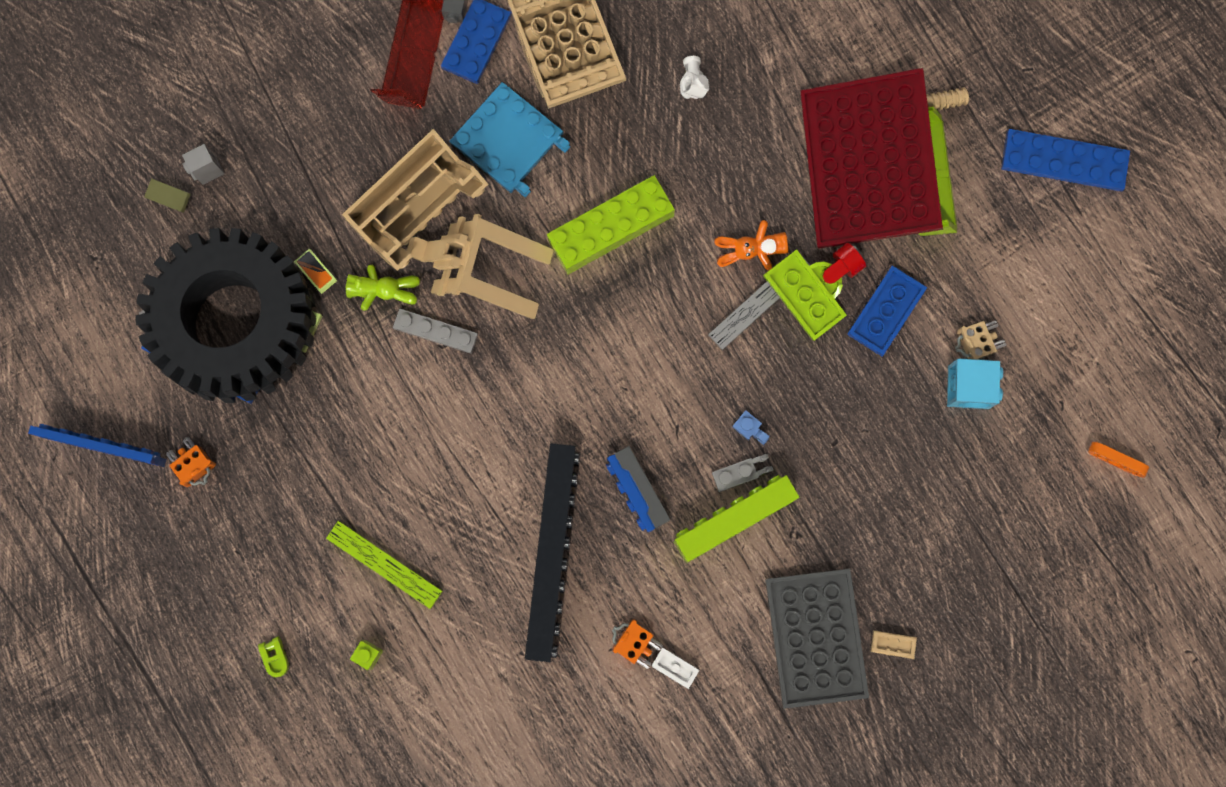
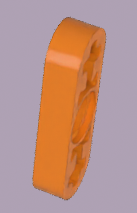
[1088,442,1149,478]

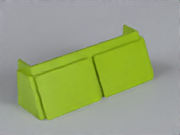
[919,107,957,236]

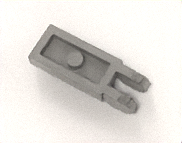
[712,454,773,492]

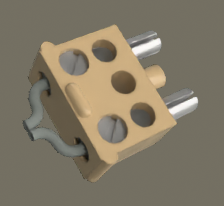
[955,321,1006,360]

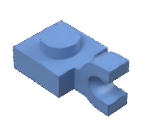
[732,411,770,445]

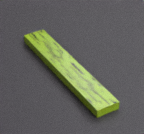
[326,521,443,609]

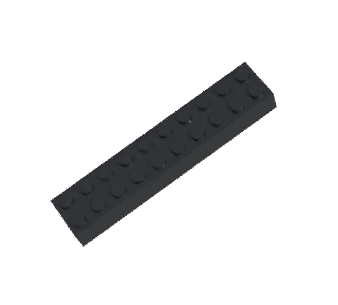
[525,443,580,663]

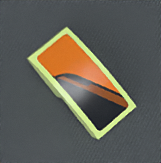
[294,249,337,294]

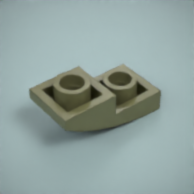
[144,178,191,213]

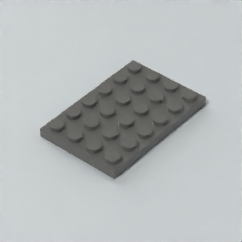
[765,569,869,709]

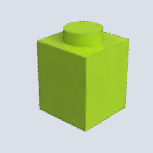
[350,640,383,670]

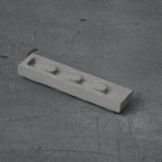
[393,309,478,354]

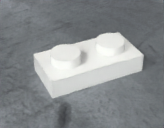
[652,648,699,689]

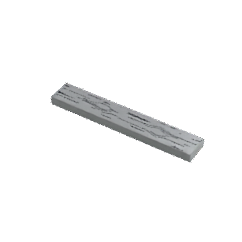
[708,255,810,350]

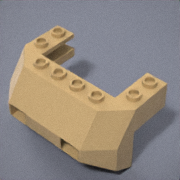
[342,129,488,271]

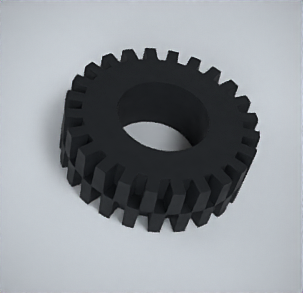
[135,228,316,403]

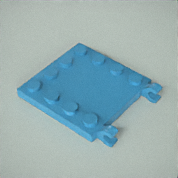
[449,82,570,198]

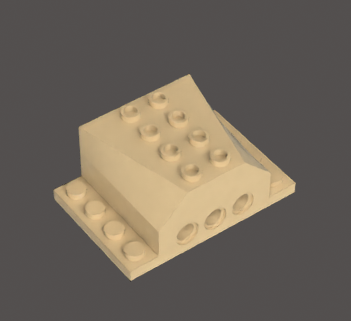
[507,0,626,109]

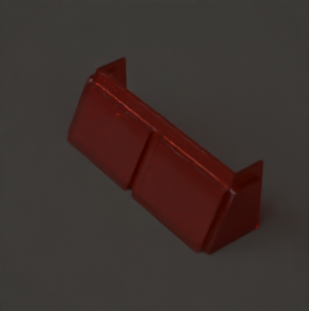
[370,0,444,109]

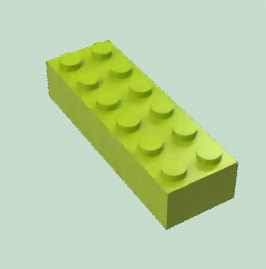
[547,175,675,275]
[673,474,800,563]

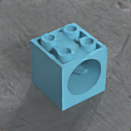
[947,359,1003,409]

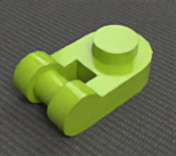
[258,636,289,677]

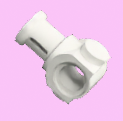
[680,56,709,99]

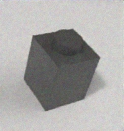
[442,0,468,23]

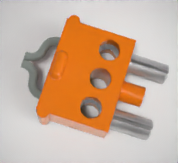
[166,437,216,487]
[612,619,663,669]

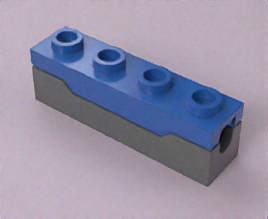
[606,446,670,533]

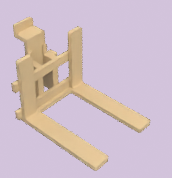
[407,214,553,319]

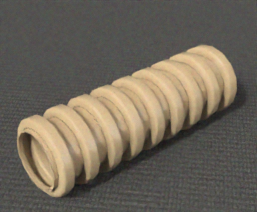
[927,87,969,110]

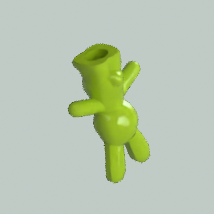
[346,265,420,311]

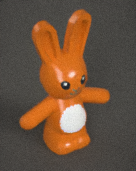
[714,220,788,271]

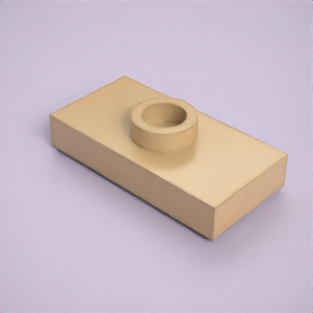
[870,631,917,659]

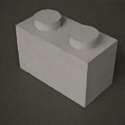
[182,144,224,185]

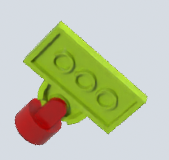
[763,243,867,341]

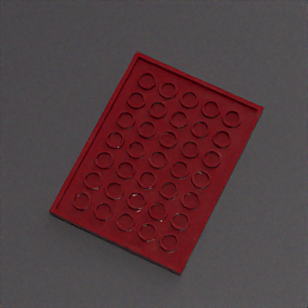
[800,68,943,249]

